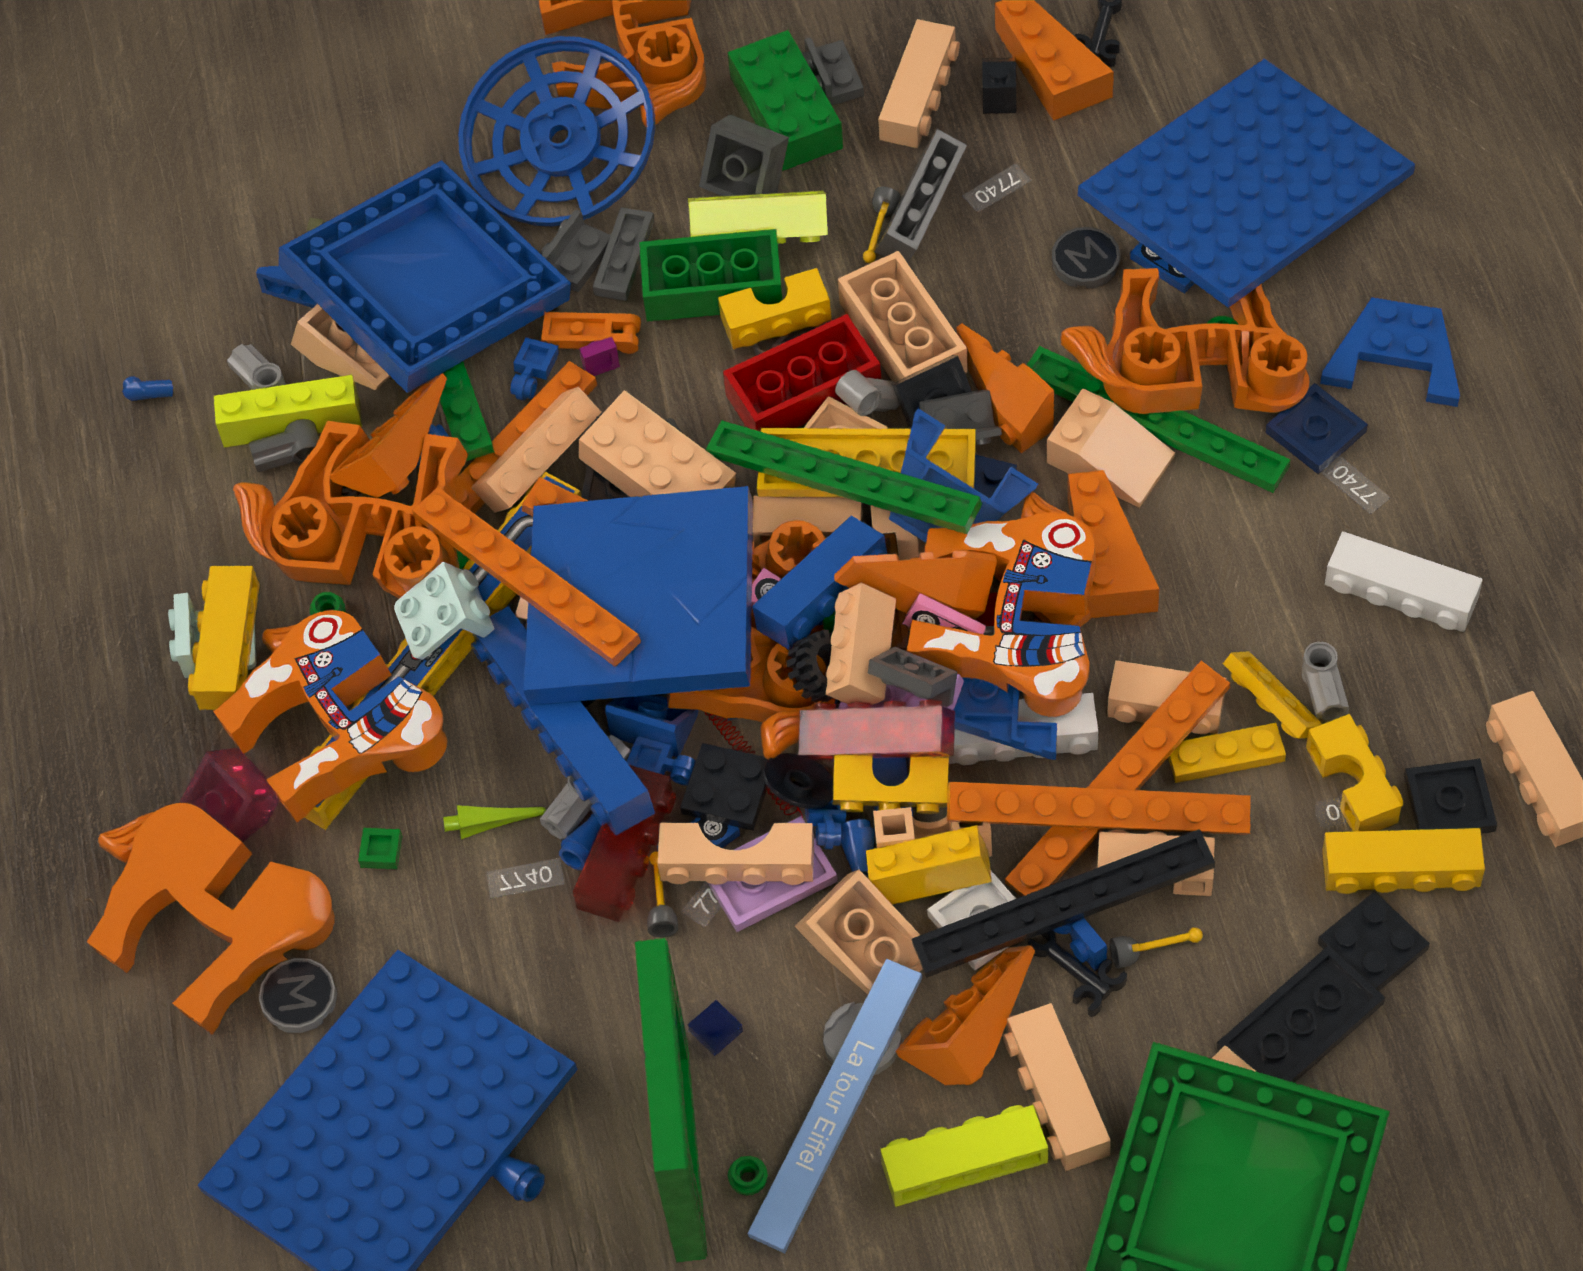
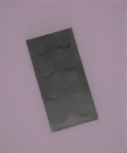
[1217,945,1385,1083]

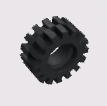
[787,630,833,703]

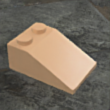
[291,304,391,390]
[1047,388,1175,508]
[795,870,922,994]

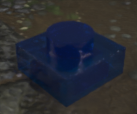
[687,1000,743,1056]

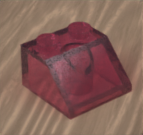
[179,748,280,842]

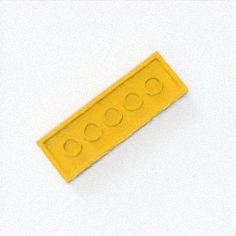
[757,428,976,497]

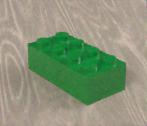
[728,30,843,171]
[639,229,783,322]

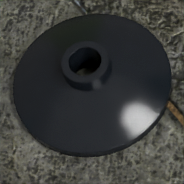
[763,753,833,809]

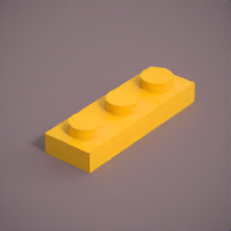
[1223,651,1322,739]
[1168,723,1286,783]

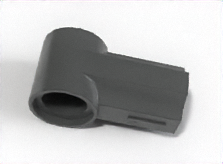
[249,419,319,472]

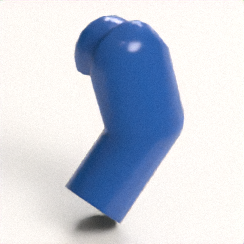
[122,376,173,401]

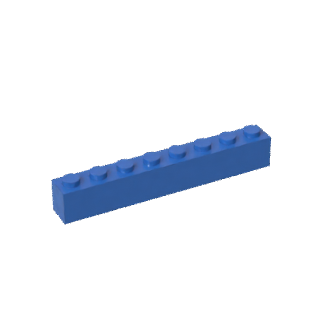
[471,606,655,835]

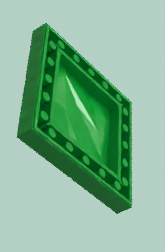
[635,938,708,1263]
[1086,1042,1390,1271]

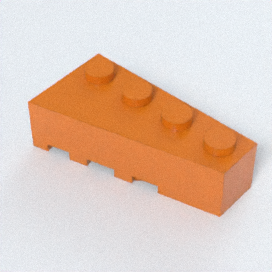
[995,0,1114,121]
[1068,470,1160,618]

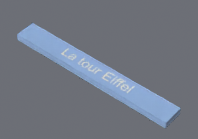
[748,958,922,1253]

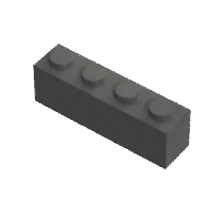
[875,129,967,263]

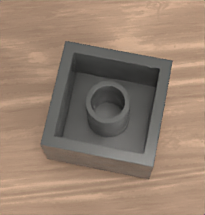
[699,114,789,196]

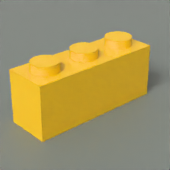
[866,825,992,904]

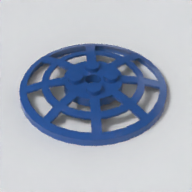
[458,36,655,227]

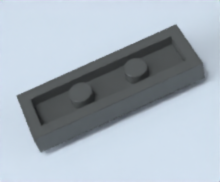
[593,207,655,301]

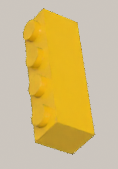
[188,566,260,710]
[1322,828,1485,894]

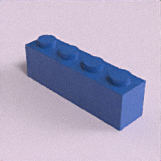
[752,516,887,650]

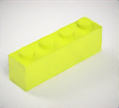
[688,191,828,244]
[214,375,362,448]
[880,1105,1048,1207]

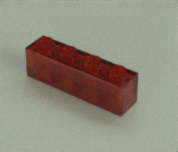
[799,700,955,760]
[573,764,676,922]

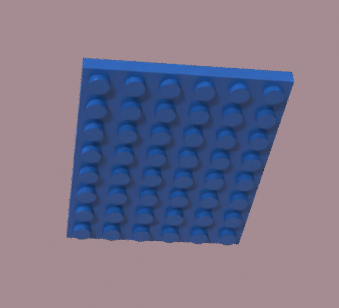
[1077,59,1415,308]
[197,949,578,1271]

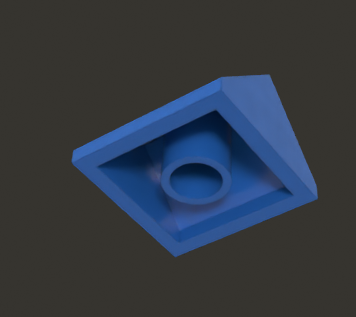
[605,695,699,757]

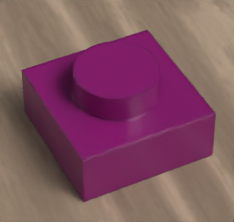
[579,337,620,376]

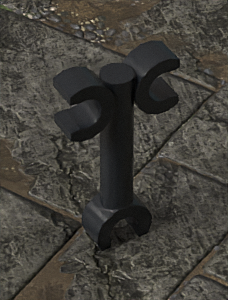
[1075,0,1122,67]
[1028,930,1127,1017]

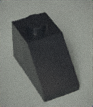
[982,57,1016,114]

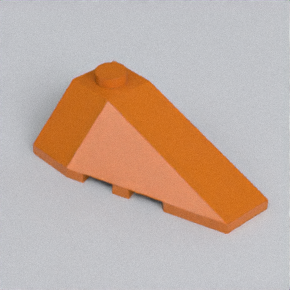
[957,324,1054,453]
[329,373,447,498]
[834,550,997,620]
[895,945,1035,1085]

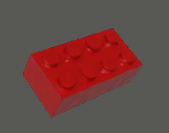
[723,314,881,432]

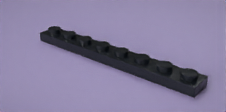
[911,829,1215,978]

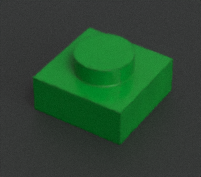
[358,828,402,869]

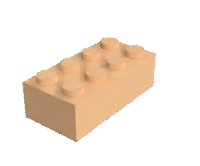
[838,250,967,382]
[579,390,736,497]

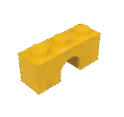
[718,268,832,349]
[1306,714,1403,832]
[833,755,949,814]

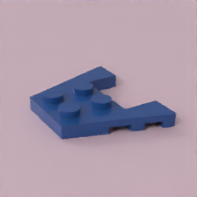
[1320,297,1460,407]
[889,408,1038,542]
[947,678,1057,760]

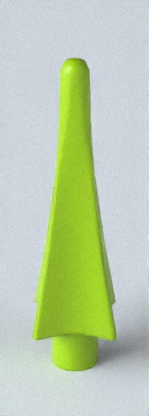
[443,805,546,840]

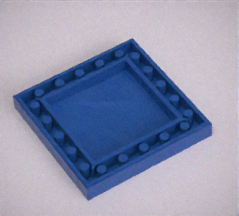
[279,160,571,393]
[523,486,753,705]

